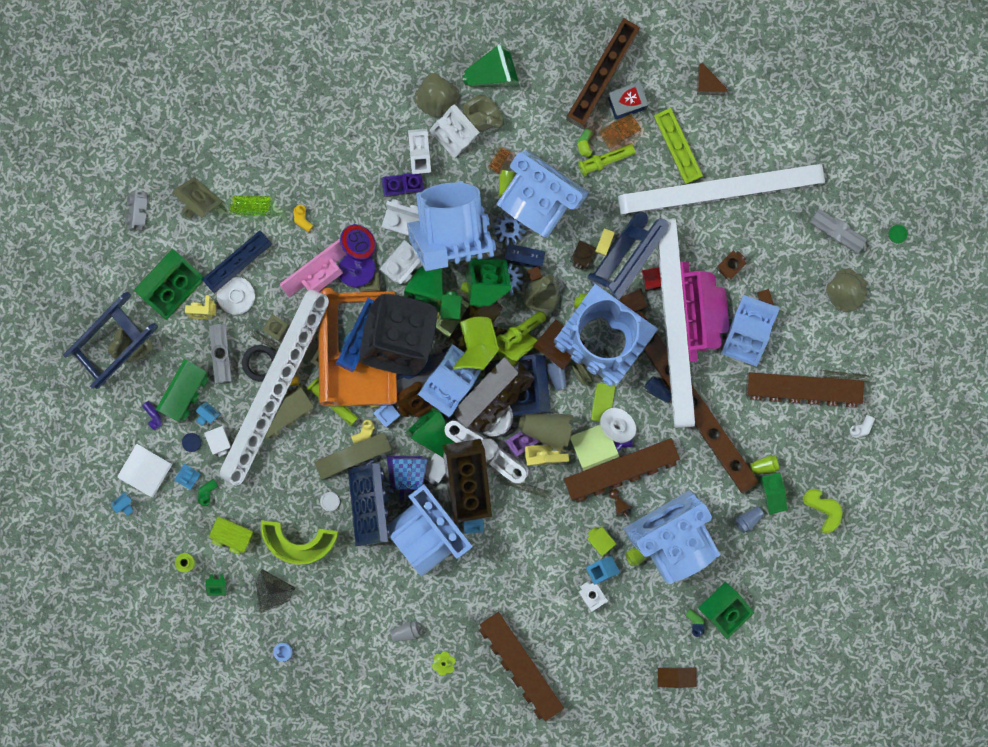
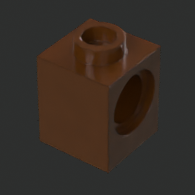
[716,250,747,281]

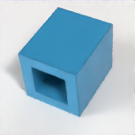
[586,556,620,585]

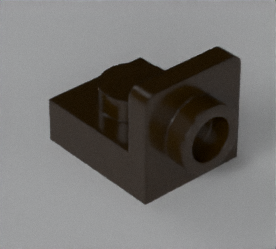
[570,240,596,270]

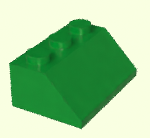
[133,248,204,320]
[466,258,511,307]
[155,359,209,423]

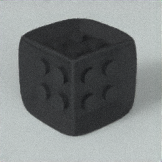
[360,294,437,375]

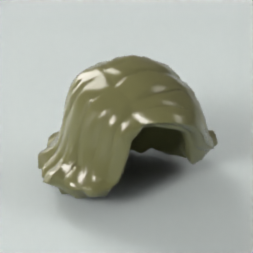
[415,73,459,117]
[462,94,503,132]
[826,268,868,313]
[524,274,560,317]
[108,323,153,363]

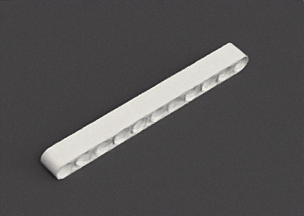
[618,164,825,216]
[657,218,695,428]
[220,290,329,486]

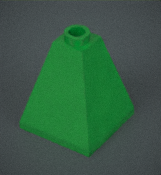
[462,44,520,87]
[404,265,443,312]
[405,407,456,458]

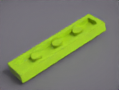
[653,108,703,185]

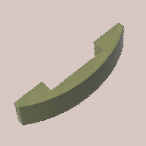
[262,314,319,367]
[314,432,392,480]

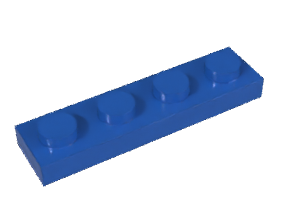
[336,298,374,373]

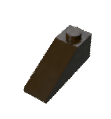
[448,301,503,349]

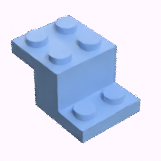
[721,295,779,367]
[418,344,481,417]

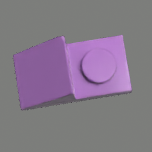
[505,431,540,457]

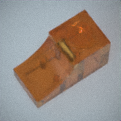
[599,113,641,150]

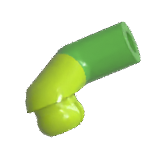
[577,128,593,157]

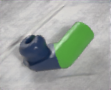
[685,608,705,637]

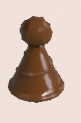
[609,489,633,517]

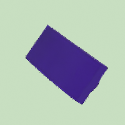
[381,173,424,197]

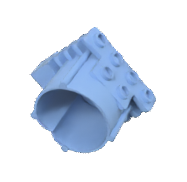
[496,150,590,237]
[407,181,496,271]
[554,284,658,387]
[386,484,472,577]
[623,490,721,584]

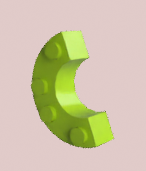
[261,520,339,565]

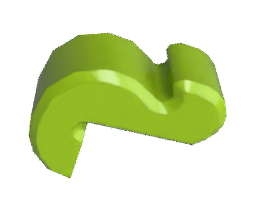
[803,489,843,533]

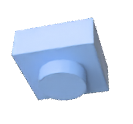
[374,405,400,428]

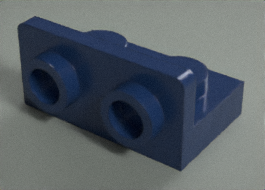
[505,244,545,270]

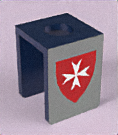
[608,82,648,120]

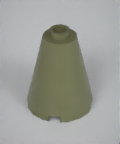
[518,414,573,452]

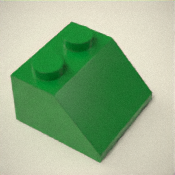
[698,581,754,639]

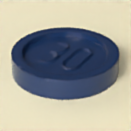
[182,433,201,452]

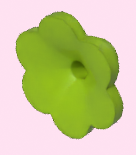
[432,651,456,676]

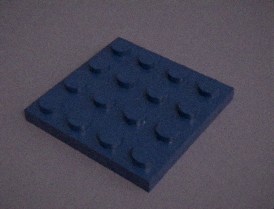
[348,463,389,547]

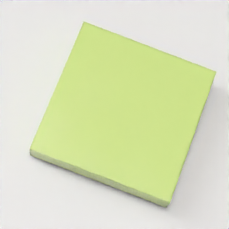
[570,424,619,471]

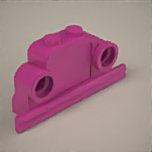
[680,262,729,362]

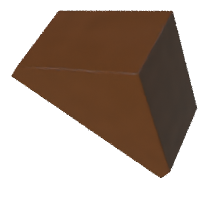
[697,63,728,96]
[658,667,697,688]

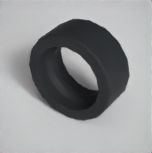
[242,345,276,382]

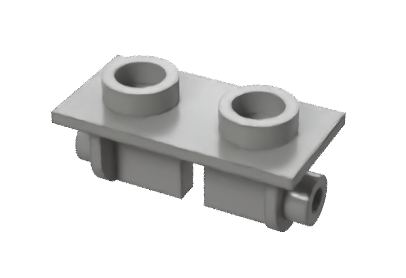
[125,190,148,231]

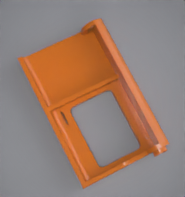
[318,288,397,406]

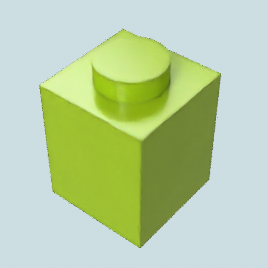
[587,526,616,557]

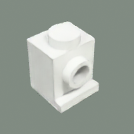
[579,580,608,612]

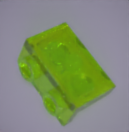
[230,196,271,215]

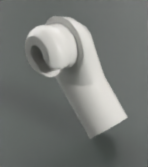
[850,415,875,438]

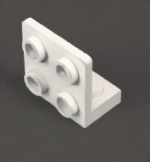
[381,199,419,236]
[379,240,422,284]

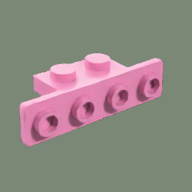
[280,239,346,297]

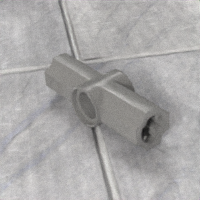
[809,209,867,254]
[209,324,232,383]

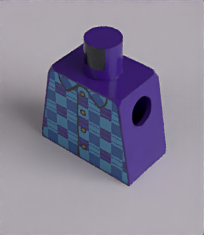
[387,456,428,500]

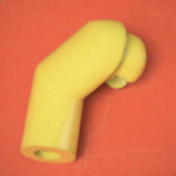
[351,419,375,444]

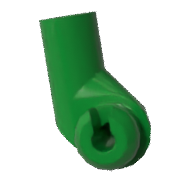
[197,479,218,506]

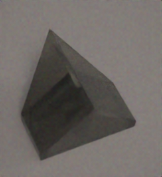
[256,569,296,614]

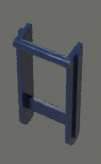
[588,212,669,300]
[63,292,158,389]

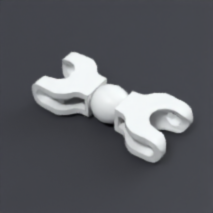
[445,418,529,483]

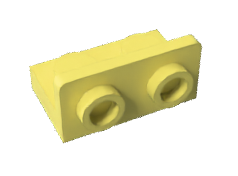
[185,295,216,320]
[525,445,569,466]

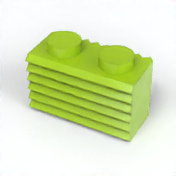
[208,516,254,555]

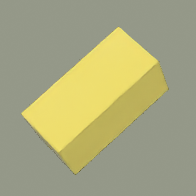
[595,228,615,256]

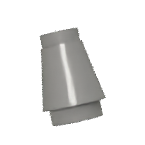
[390,621,420,642]

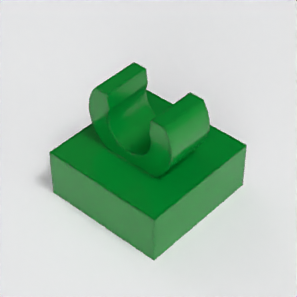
[205,574,227,596]

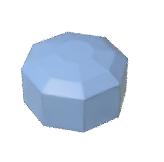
[274,643,292,661]

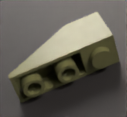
[265,386,314,439]

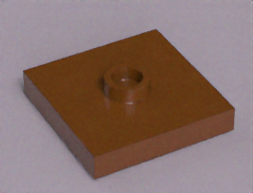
[533,319,585,370]

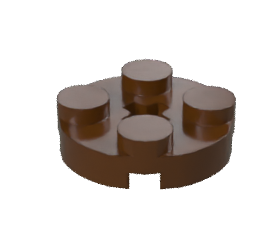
[396,381,433,417]

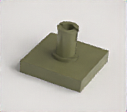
[173,177,223,218]

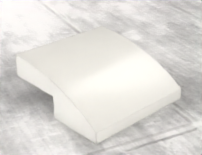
[429,104,480,159]
[117,444,172,498]

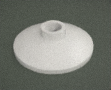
[600,408,636,443]

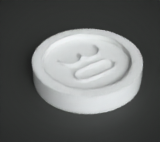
[320,492,340,511]

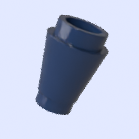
[644,376,672,403]

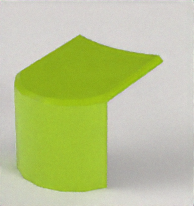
[452,317,499,370]

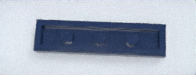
[202,230,272,293]

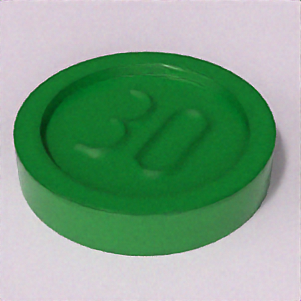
[888,225,908,244]

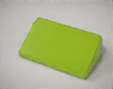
[498,333,537,361]
[590,382,615,422]

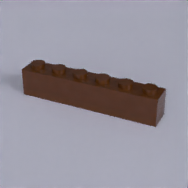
[566,18,640,129]
[746,372,864,408]
[563,438,680,503]
[479,611,564,722]

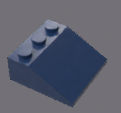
[485,355,551,417]

